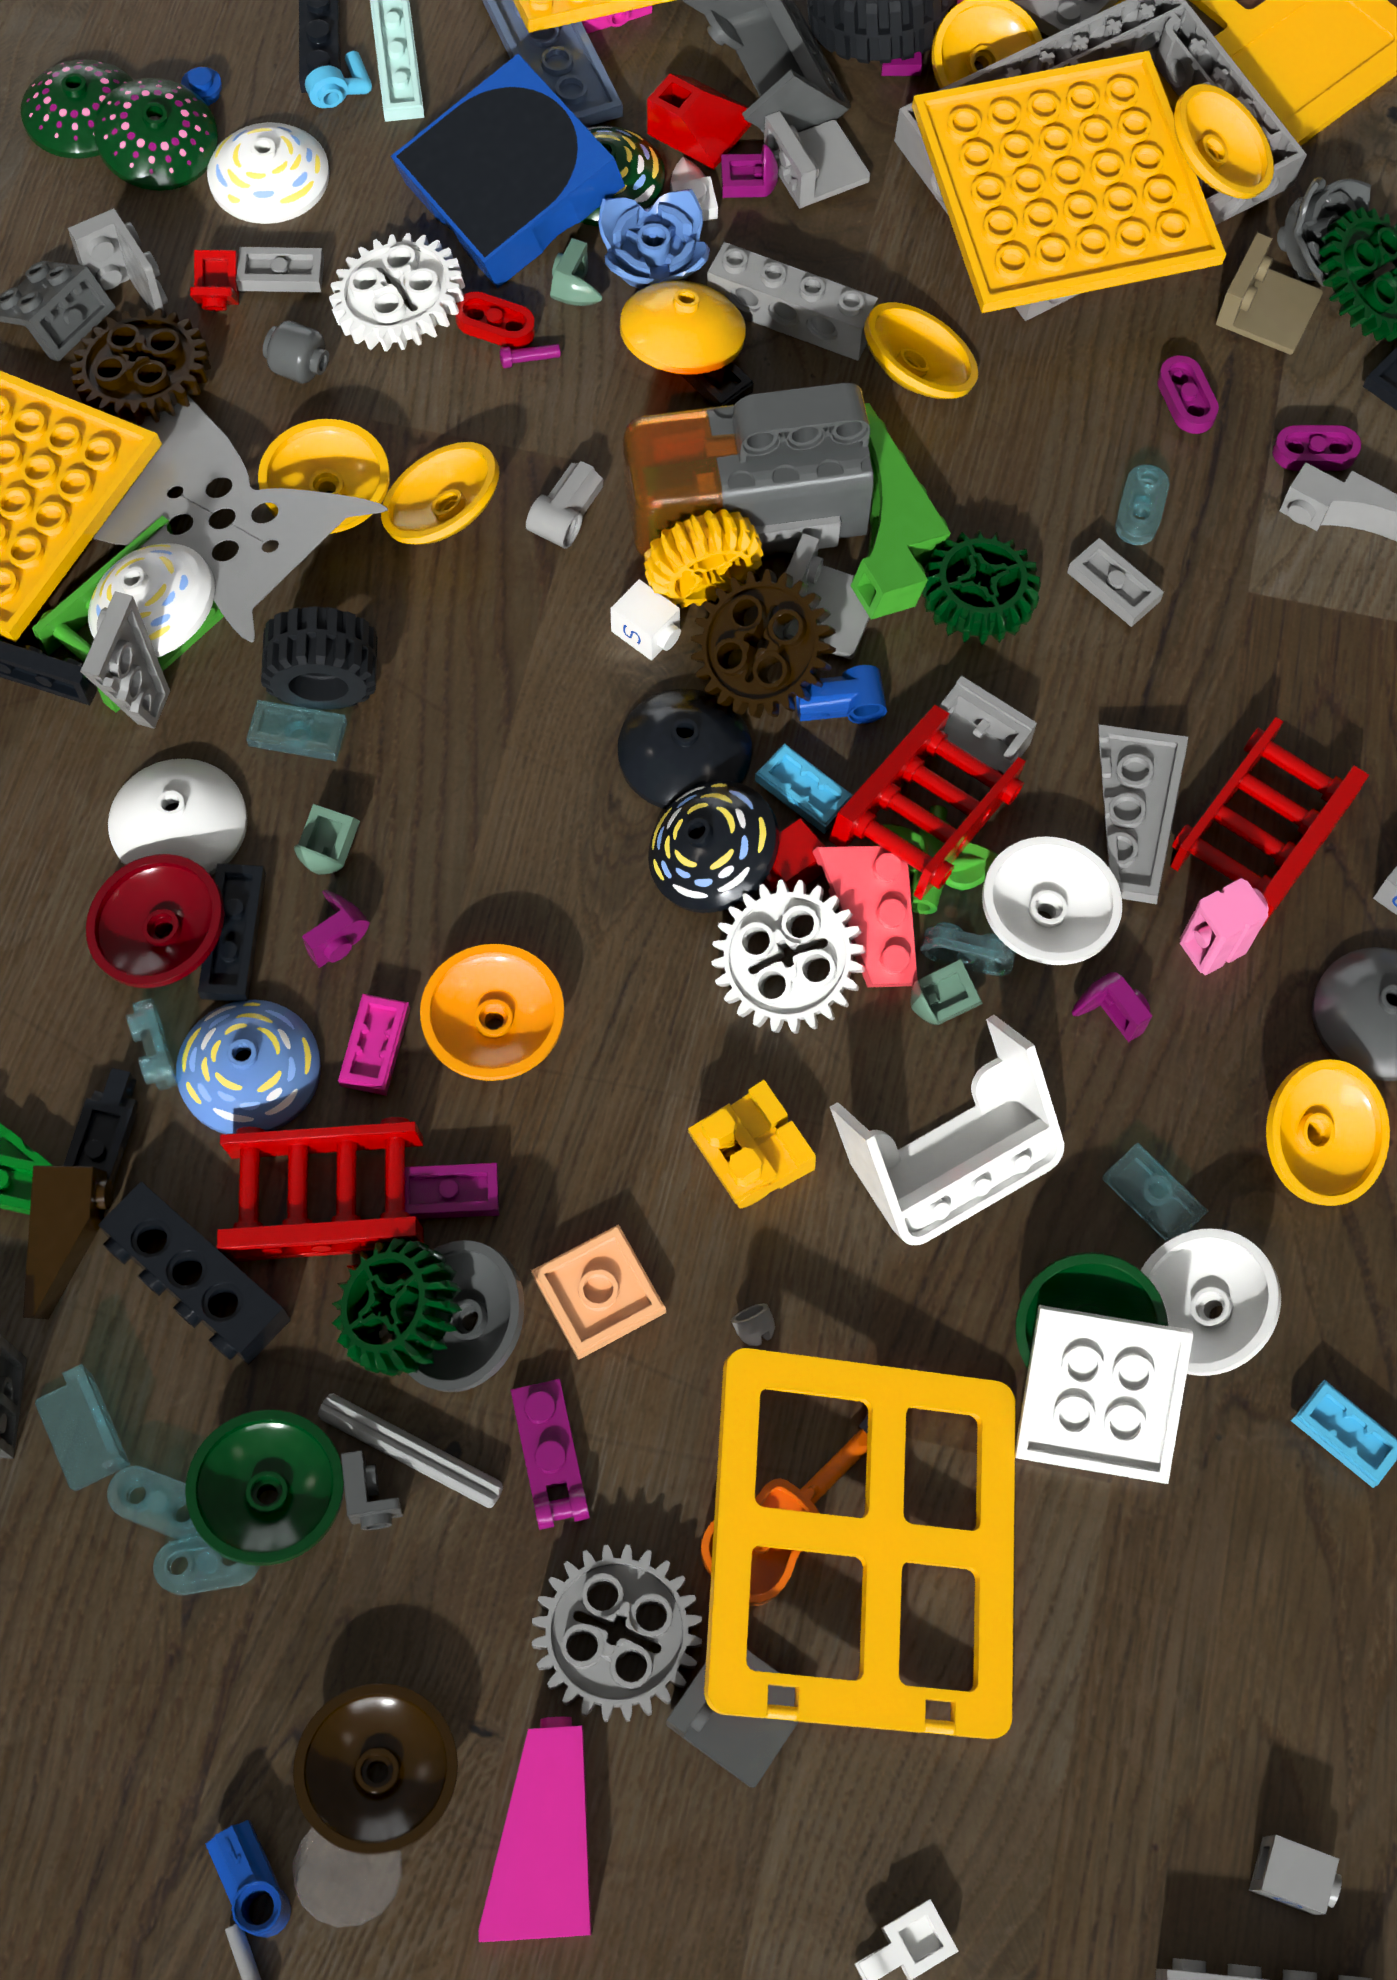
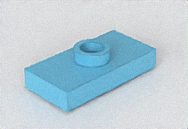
[755,743,853,834]
[1291,1380,1397,1488]

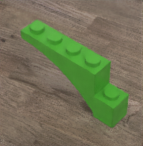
[850,403,951,620]

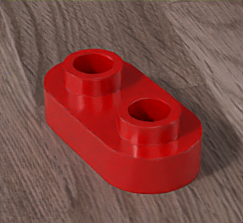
[455,291,535,349]

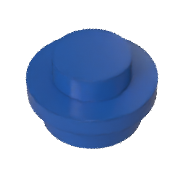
[181,67,222,105]

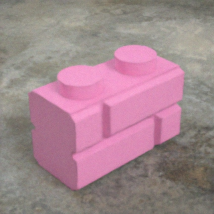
[1180,878,1269,975]

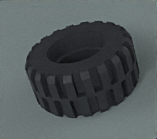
[807,0,957,64]

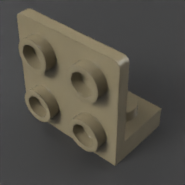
[1216,232,1323,355]

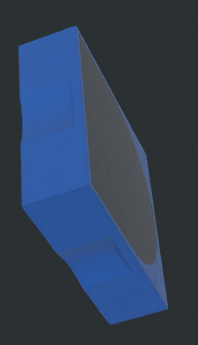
[391,54,625,289]

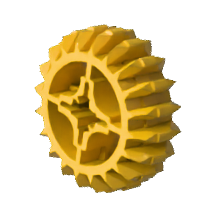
[643,509,764,608]

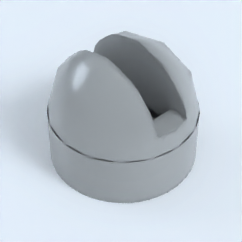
[731,1303,775,1346]

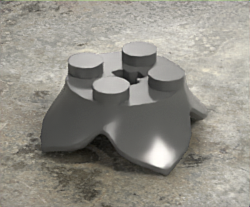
[1277,177,1375,287]

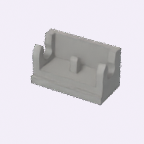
[939,676,1037,774]

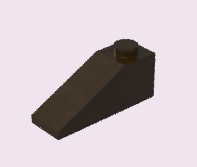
[23,1166,113,1319]

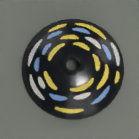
[648,781,779,913]

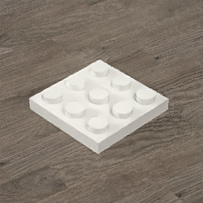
[1015,1305,1193,1484]

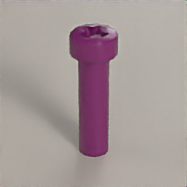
[500,344,560,368]

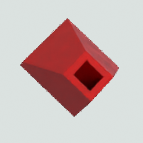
[647,73,752,170]

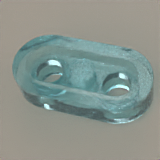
[1115,465,1170,545]
[920,922,1016,976]
[126,997,178,1091]
[107,1466,198,1540]
[153,1536,260,1595]

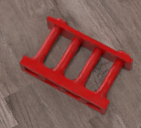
[829,705,1026,900]
[1170,717,1369,927]
[217,1117,424,1262]

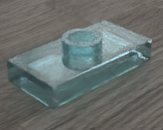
[246,700,347,762]
[1102,1143,1208,1242]

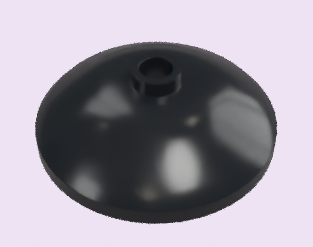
[618,689,752,809]

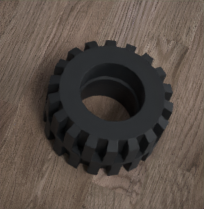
[261,607,378,710]

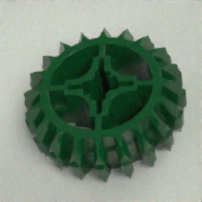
[922,529,1041,645]
[332,1238,462,1376]

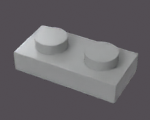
[236,247,324,292]
[1067,538,1164,627]

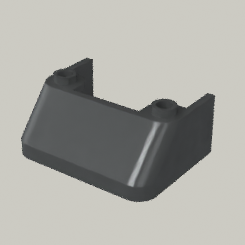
[682,0,851,133]

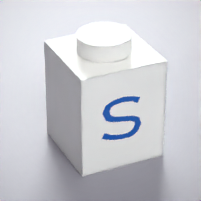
[611,579,681,661]

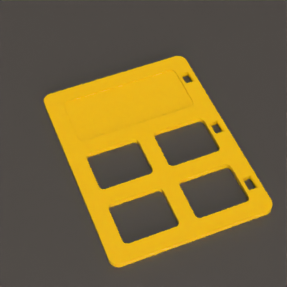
[1114,0,1397,146]

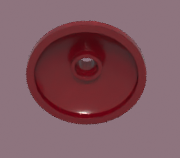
[86,854,225,988]

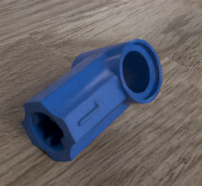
[796,665,887,724]
[205,1820,291,1938]

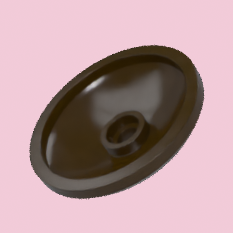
[293,1683,458,1855]

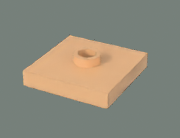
[531,1224,666,1360]

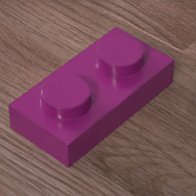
[405,1163,499,1219]

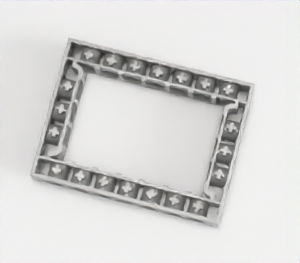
[894,0,1307,321]

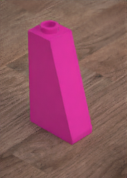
[478,1717,592,1942]

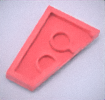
[812,846,918,987]

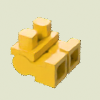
[688,1080,816,1208]

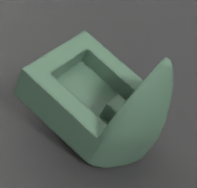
[550,238,603,306]
[294,804,360,875]
[910,959,983,1025]

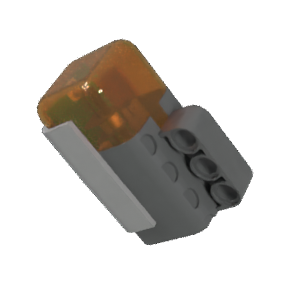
[623,383,873,558]

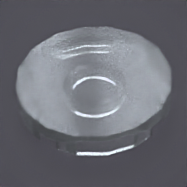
[293,1827,403,1928]

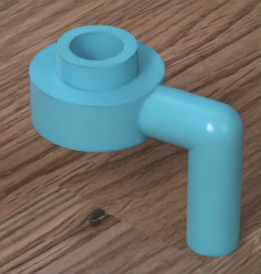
[305,51,372,108]

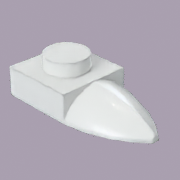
[670,156,718,221]

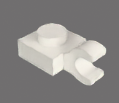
[854,1899,958,1980]

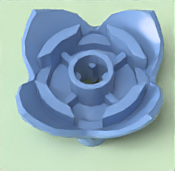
[598,189,710,290]

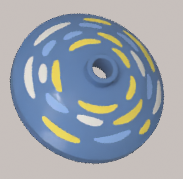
[176,1000,321,1134]

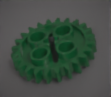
[1318,207,1397,342]

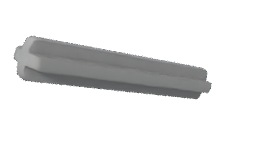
[318,1393,503,1508]

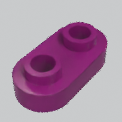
[1157,355,1219,434]
[1272,425,1361,471]

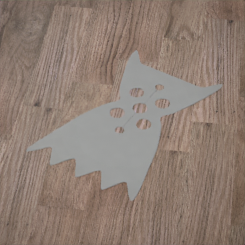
[93,395,388,642]

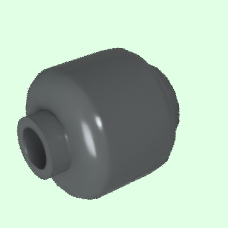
[263,320,329,384]

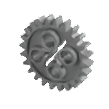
[532,1544,702,1722]

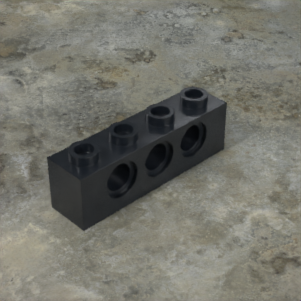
[98,1182,291,1365]

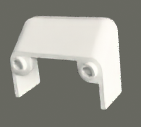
[830,1015,1064,1245]

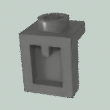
[341,1451,403,1530]

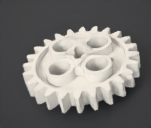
[329,233,465,352]
[711,880,866,1034]

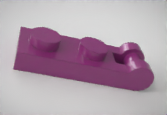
[510,1379,590,1530]

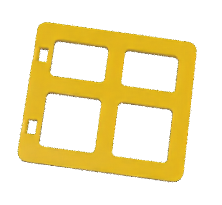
[704,1348,1015,1739]

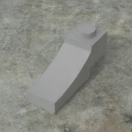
[1279,463,1397,542]

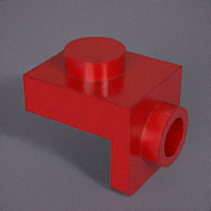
[190,250,239,311]

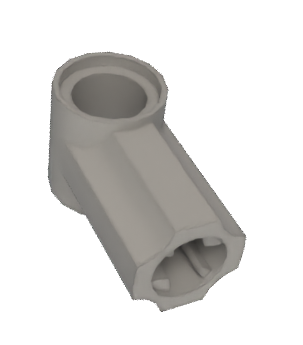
[526,461,603,549]

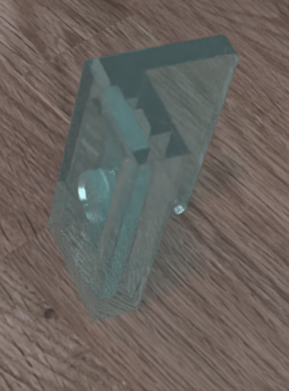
[35,1364,130,1491]

